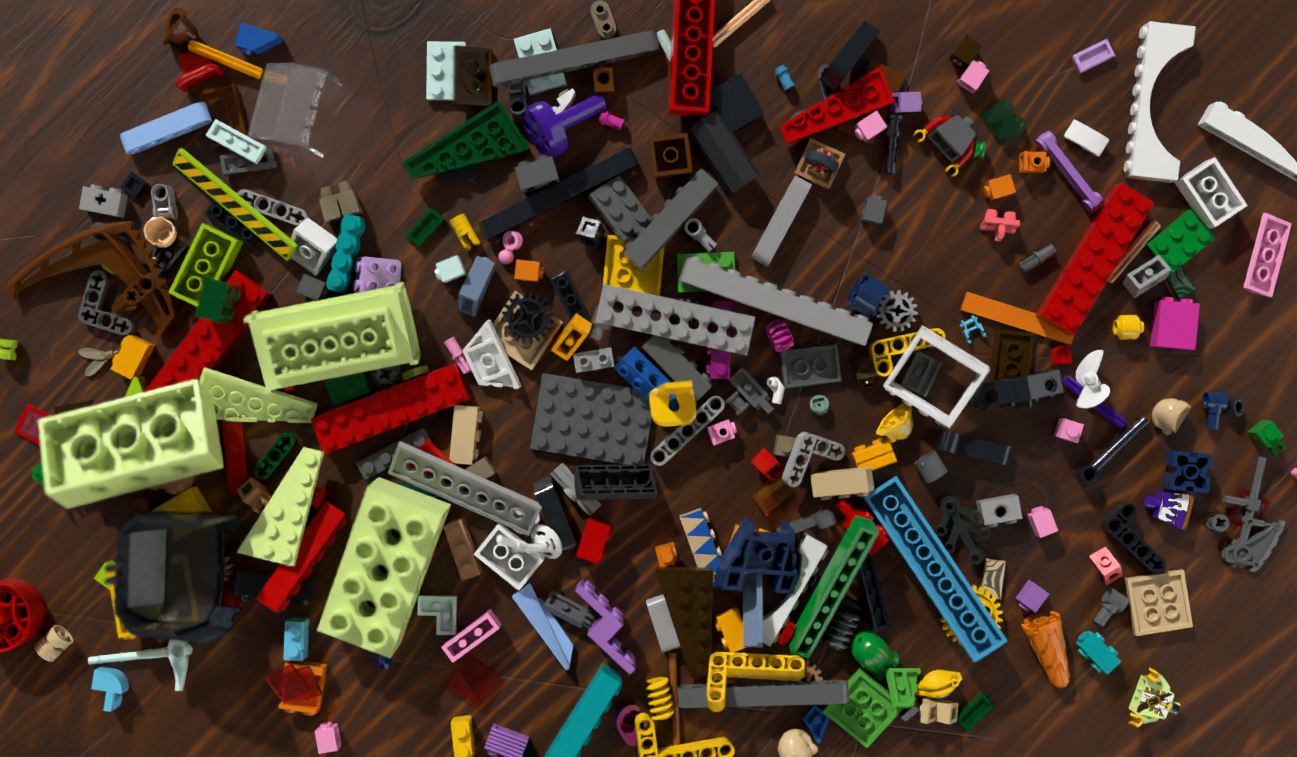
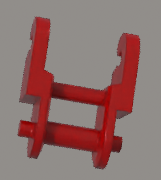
[778,619,796,645]

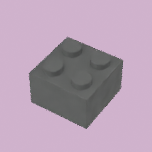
[514,155,560,195]

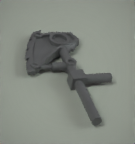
[1221,456,1286,572]

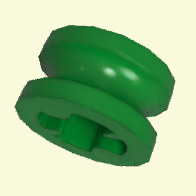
[972,141,986,159]

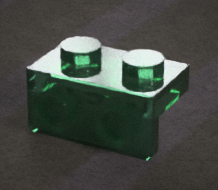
[982,99,1026,145]

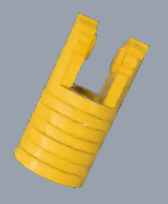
[449,213,480,252]

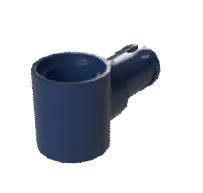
[1202,392,1228,430]

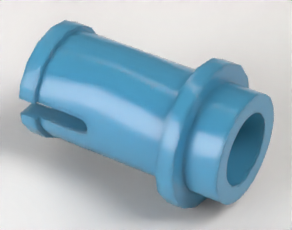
[774,65,795,91]

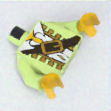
[1128,668,1180,727]

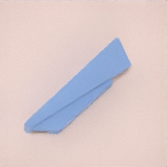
[512,583,574,671]

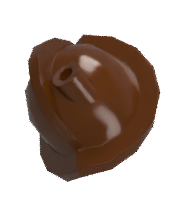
[163,7,198,45]

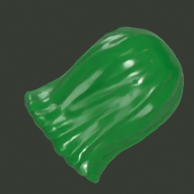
[851,630,900,681]

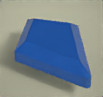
[802,705,829,743]

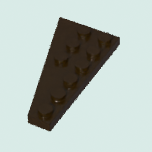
[655,567,713,679]

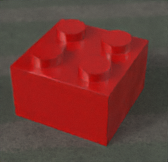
[576,515,614,564]

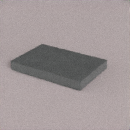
[780,344,842,389]

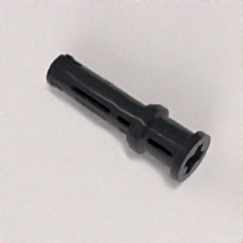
[884,115,904,175]
[807,574,864,615]

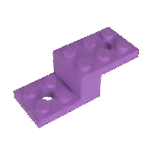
[575,579,636,674]

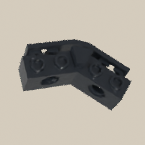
[972,369,1063,411]

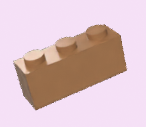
[443,518,483,581]

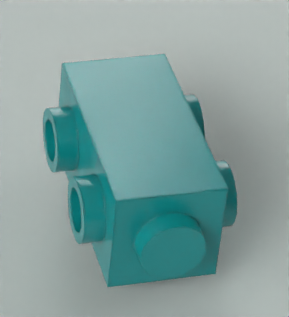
[1075,630,1121,675]

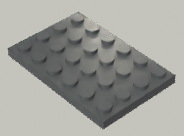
[530,373,652,465]

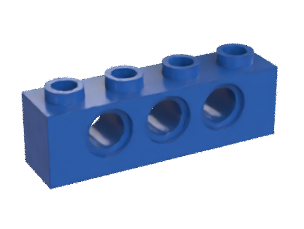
[614,347,679,412]

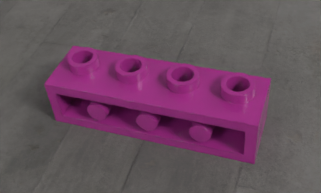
[706,301,733,379]

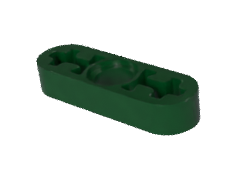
[254,432,297,480]

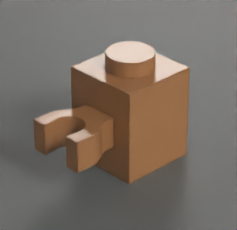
[237,477,272,514]

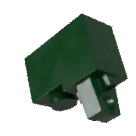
[324,371,373,406]

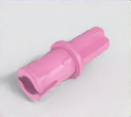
[444,337,471,374]

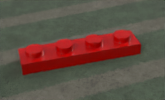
[222,420,249,495]

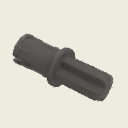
[1019,244,1057,273]

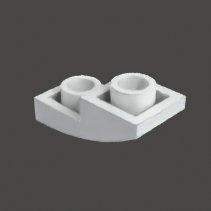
[552,89,576,114]
[1064,119,1109,157]

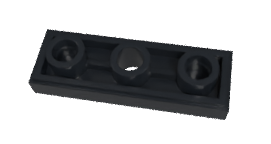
[204,200,259,248]
[550,270,593,323]

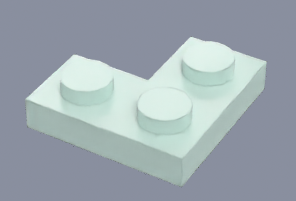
[418,595,457,635]

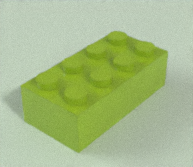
[168,223,244,307]

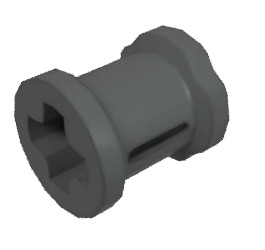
[724,390,749,416]
[1205,513,1229,532]

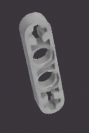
[237,189,309,226]

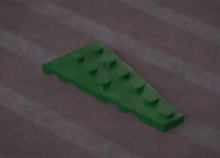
[401,101,531,180]

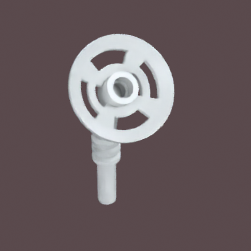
[496,524,562,559]

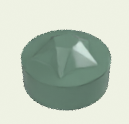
[810,395,829,415]

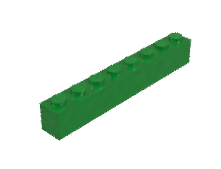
[788,515,879,659]

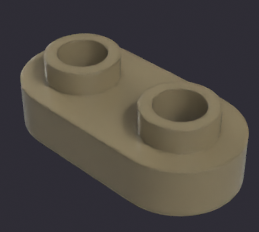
[591,0,616,39]

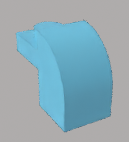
[91,666,129,712]

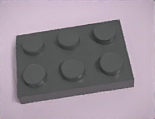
[588,175,651,243]

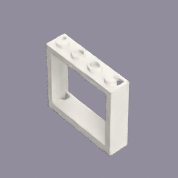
[883,325,989,428]

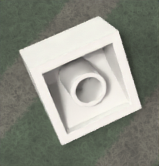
[291,218,337,276]

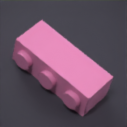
[441,609,502,663]

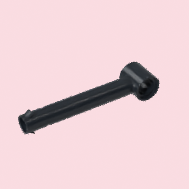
[1075,416,1150,484]

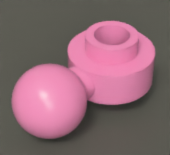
[499,231,523,264]

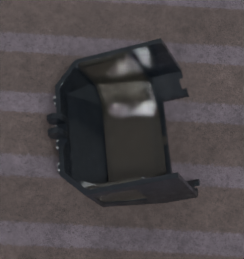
[104,510,246,644]

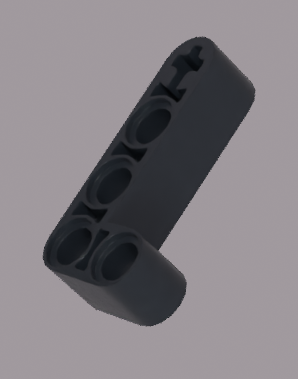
[819,20,880,91]
[935,430,1012,466]
[533,475,579,554]
[1101,502,1166,574]

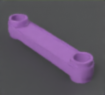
[1035,131,1104,213]

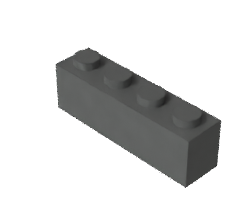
[642,335,712,402]

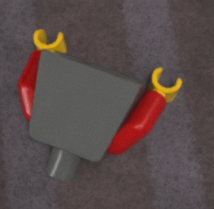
[914,115,975,176]

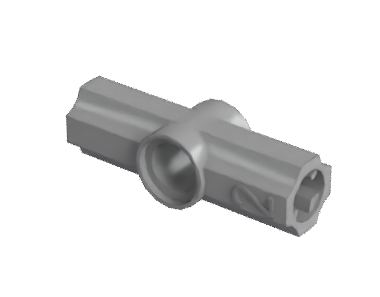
[550,462,601,516]

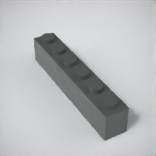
[623,169,719,272]

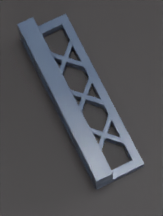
[743,573,763,647]

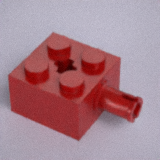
[835,498,889,556]

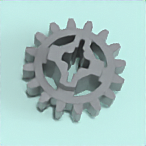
[876,290,918,332]

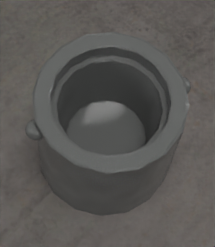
[914,451,948,483]

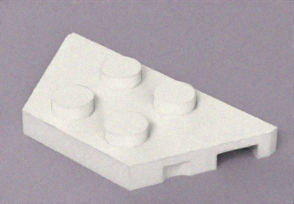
[462,320,521,389]

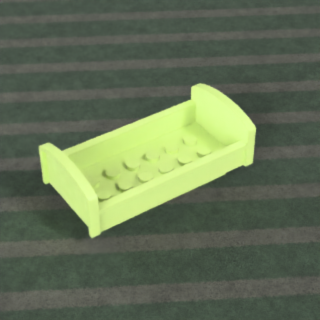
[244,282,421,394]

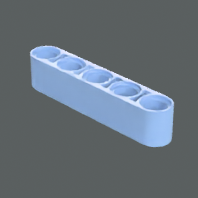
[119,102,212,155]

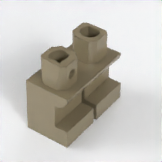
[319,181,363,223]

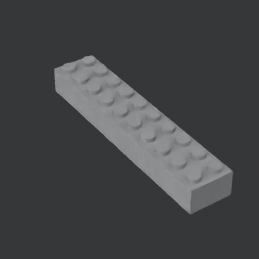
[679,256,873,346]

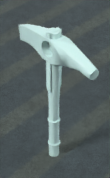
[88,611,193,691]

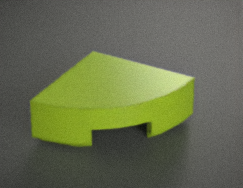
[402,365,430,381]

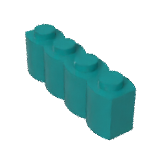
[327,214,365,293]

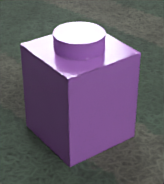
[891,92,923,113]
[1016,580,1049,612]

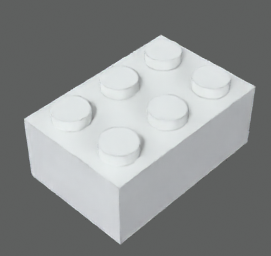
[1174,157,1248,229]
[474,523,545,590]

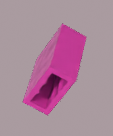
[1150,297,1200,350]

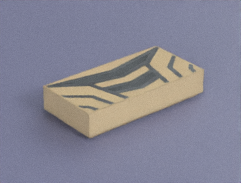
[981,558,1006,599]

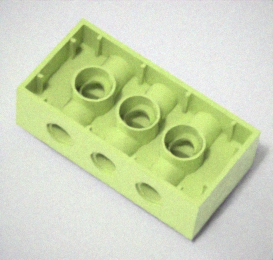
[39,379,224,509]
[317,477,451,658]

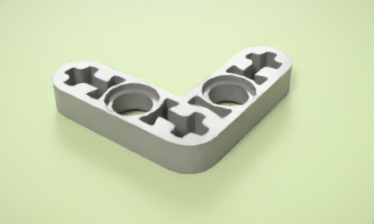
[782,432,845,487]

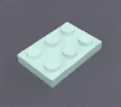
[514,28,567,96]
[426,41,466,101]

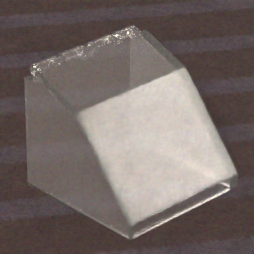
[248,63,342,158]

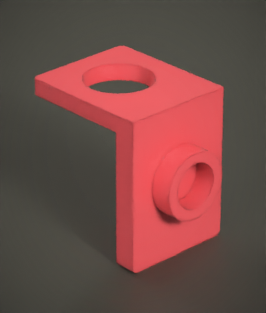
[1089,547,1122,585]

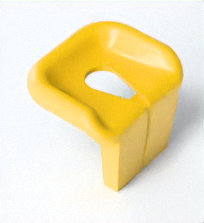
[649,381,697,427]

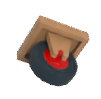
[794,138,845,190]

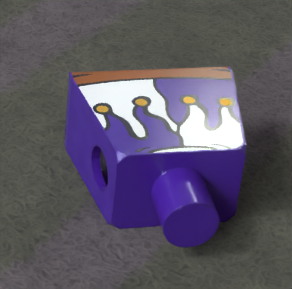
[1144,491,1195,531]

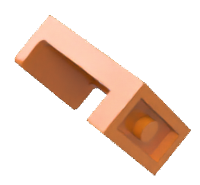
[278,660,327,716]

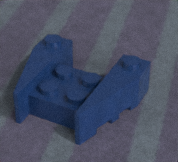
[715,517,798,594]

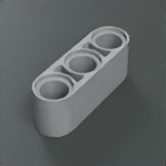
[646,594,681,653]

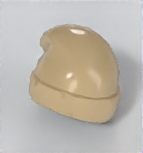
[1152,398,1191,435]
[778,728,818,757]

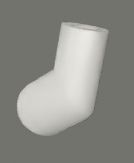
[767,377,785,404]

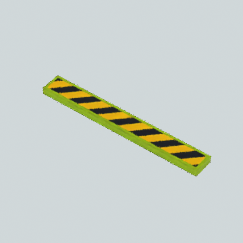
[172,148,298,261]

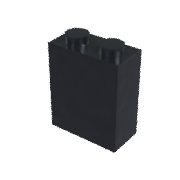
[710,73,764,134]

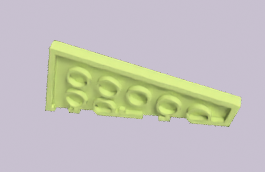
[199,367,318,423]
[237,447,324,566]

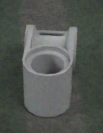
[151,184,178,220]

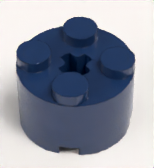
[845,272,889,317]

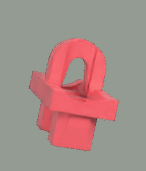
[980,209,1020,242]

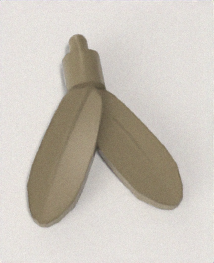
[78,348,119,377]

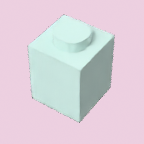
[435,255,467,283]

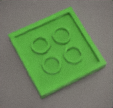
[823,668,903,748]

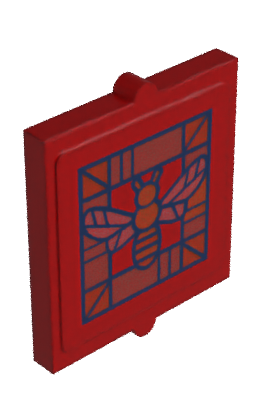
[14,404,52,445]

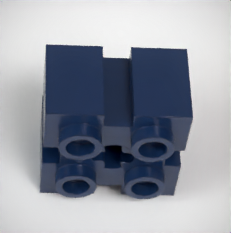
[1162,449,1213,493]

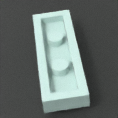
[206,119,267,164]

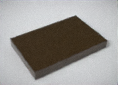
[453,45,492,107]
[989,329,1035,381]

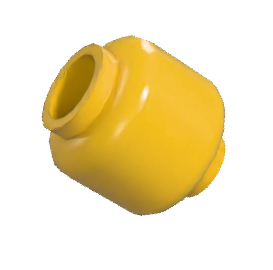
[1113,315,1144,340]

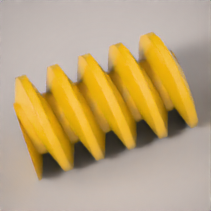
[645,677,674,720]

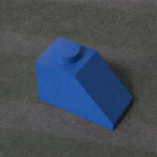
[234,23,283,56]

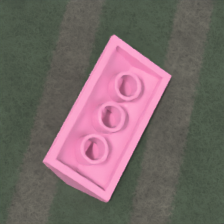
[1243,213,1292,297]

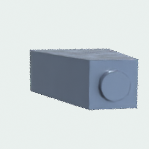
[458,256,495,317]

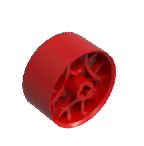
[0,578,45,653]

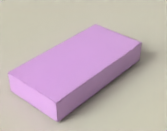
[1071,39,1115,74]

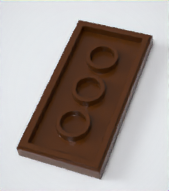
[837,59,905,146]

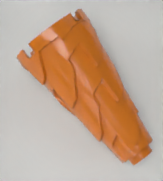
[1021,611,1070,688]

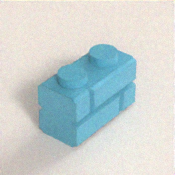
[283,617,309,661]

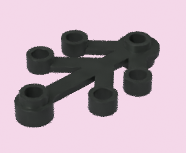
[935,496,991,565]

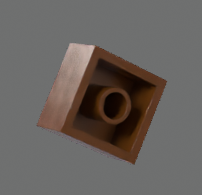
[649,133,693,180]

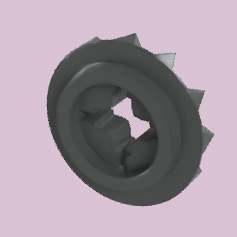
[370,365,402,389]

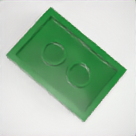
[1145,208,1216,275]

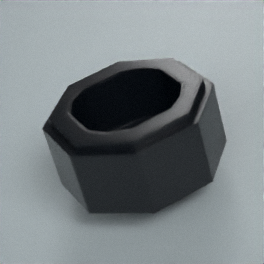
[1226,398,1244,418]

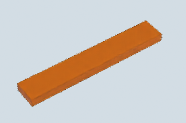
[961,292,1074,345]

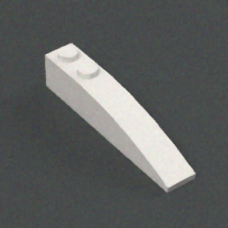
[1198,102,1297,182]

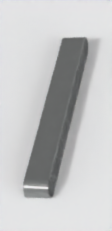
[489,30,660,86]
[677,680,849,708]

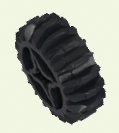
[502,292,554,344]

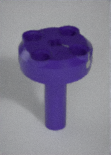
[522,94,606,158]

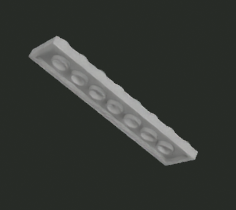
[596,284,755,355]
[388,441,542,536]

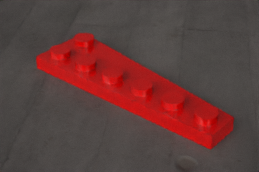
[779,67,895,145]

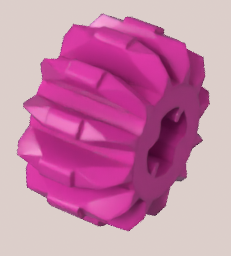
[765,319,794,352]

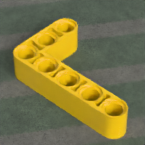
[707,652,805,712]
[634,713,735,757]

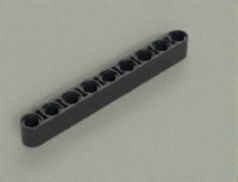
[478,147,640,241]

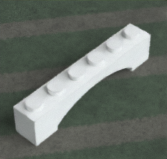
[763,533,828,646]

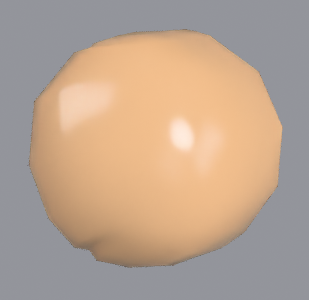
[144,216,177,248]

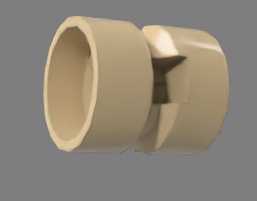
[34,625,73,662]

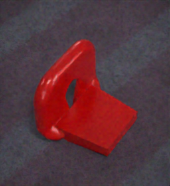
[175,51,224,92]

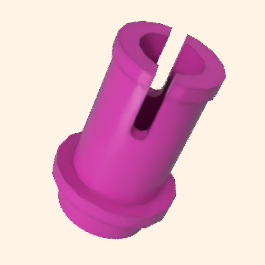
[599,111,624,131]

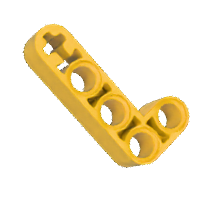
[869,328,945,376]

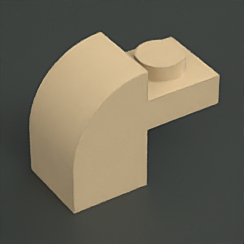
[919,698,959,725]

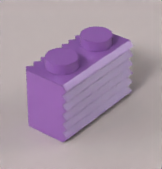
[484,724,529,757]

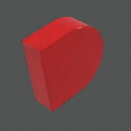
[1051,345,1072,364]

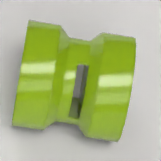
[0,339,18,360]

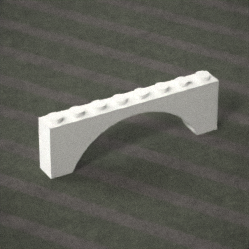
[1124,21,1196,183]

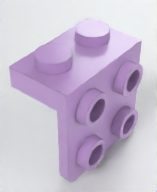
[353,256,401,293]

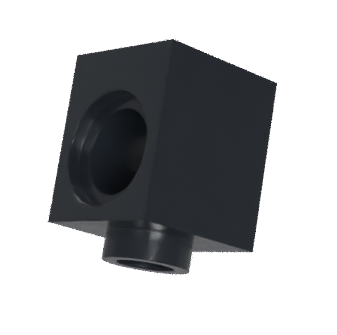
[576,217,605,248]

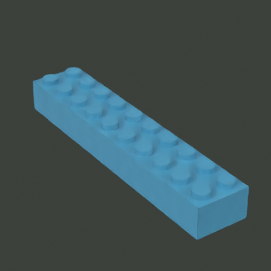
[862,476,1008,663]

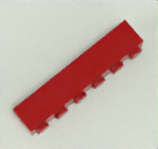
[256,501,348,613]

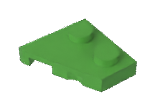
[885,668,921,708]

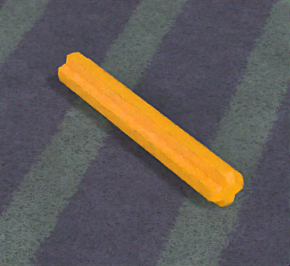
[188,40,263,79]

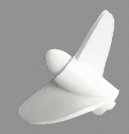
[1076,350,1110,408]

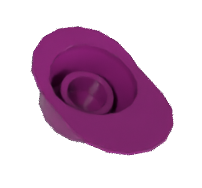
[613,704,648,746]

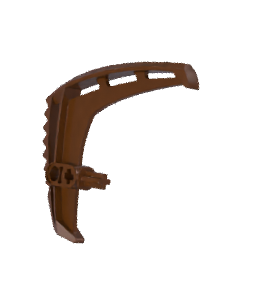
[7,221,177,338]

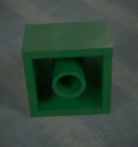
[195,278,241,324]

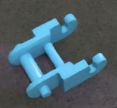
[960,315,986,344]

